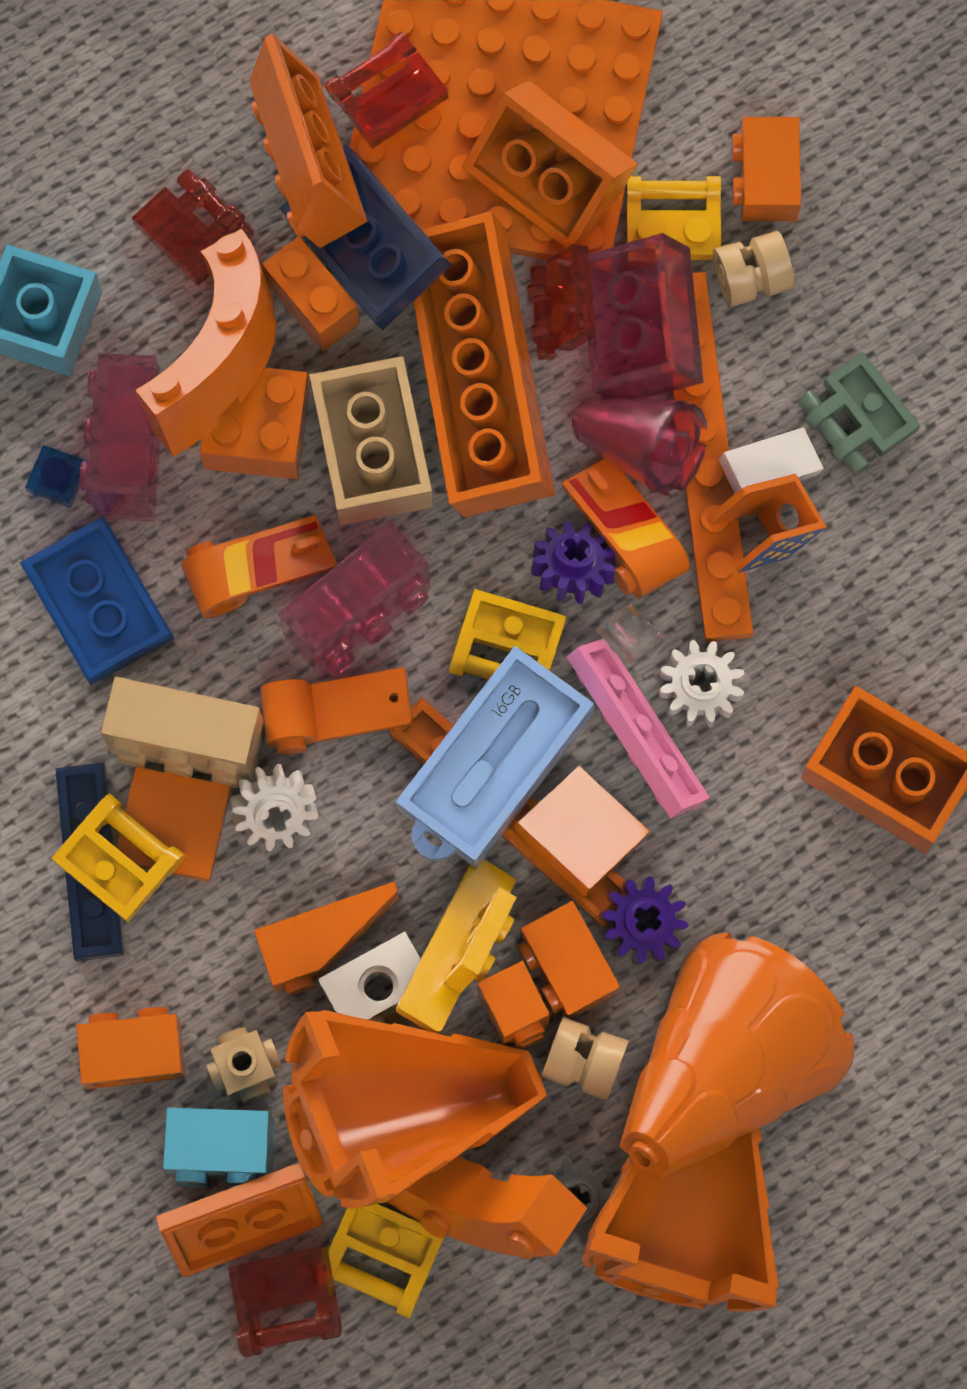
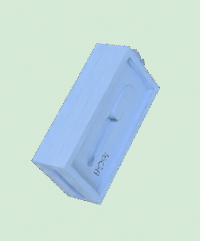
[396,646,594,869]

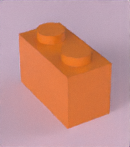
[731,117,801,222]
[262,236,360,352]
[516,900,620,1019]
[477,960,550,1050]
[76,1007,186,1090]

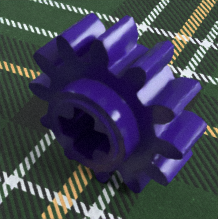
[531,521,616,604]
[599,876,689,965]

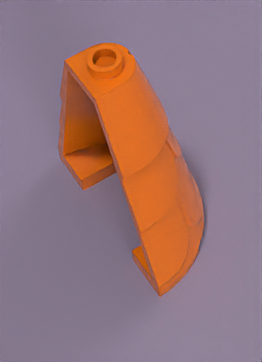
[619,933,854,1180]
[283,1010,547,1209]
[582,1128,779,1312]

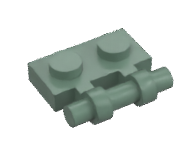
[797,352,920,475]

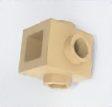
[206,1027,282,1104]

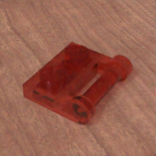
[324,32,448,149]
[228,1246,342,1358]

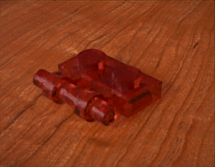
[131,169,255,286]
[527,244,596,360]

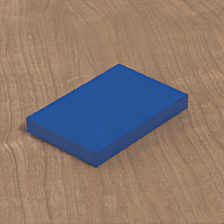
[20,516,174,686]

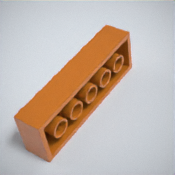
[413,211,555,518]

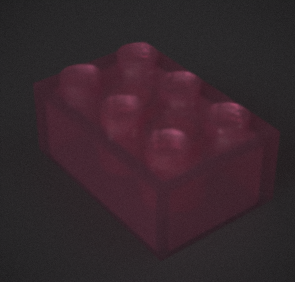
[580,233,704,405]
[80,353,161,522]
[278,521,431,679]

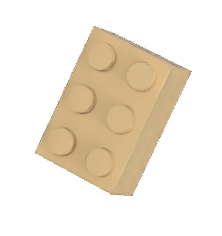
[309,356,433,526]
[101,676,265,788]

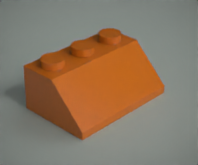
[462,80,638,251]

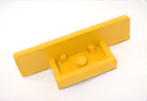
[396,859,517,1034]

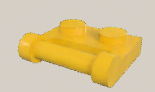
[626,176,721,260]
[449,589,567,680]
[51,794,185,923]
[317,1204,445,1319]

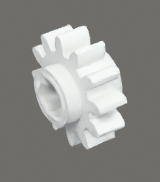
[659,640,745,727]
[230,764,318,851]

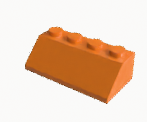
[249,33,368,248]

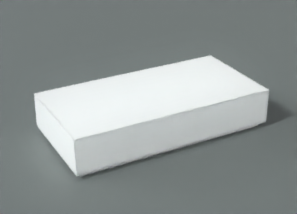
[718,427,824,494]

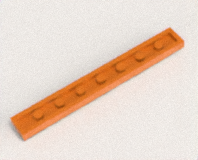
[658,272,754,643]

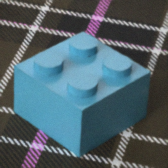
[0,244,103,377]
[163,1108,275,1188]

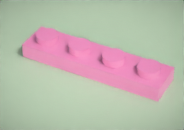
[566,638,710,819]

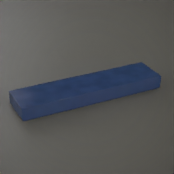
[55,762,125,962]

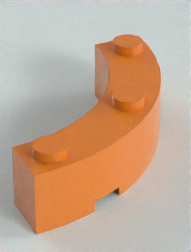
[135,229,277,457]
[386,1156,587,1260]

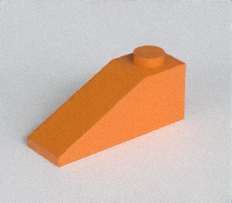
[254,881,399,996]

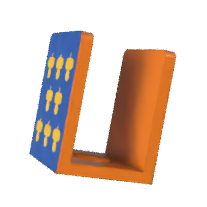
[707,473,827,573]

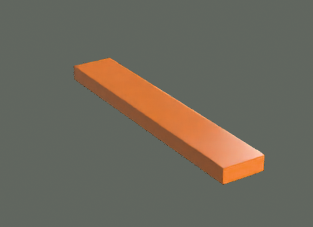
[389,697,626,929]

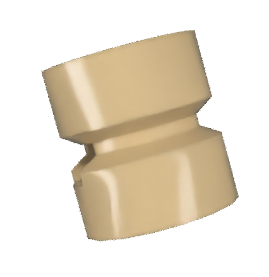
[713,231,795,307]
[542,1017,629,1101]

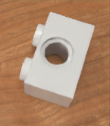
[318,932,420,1024]

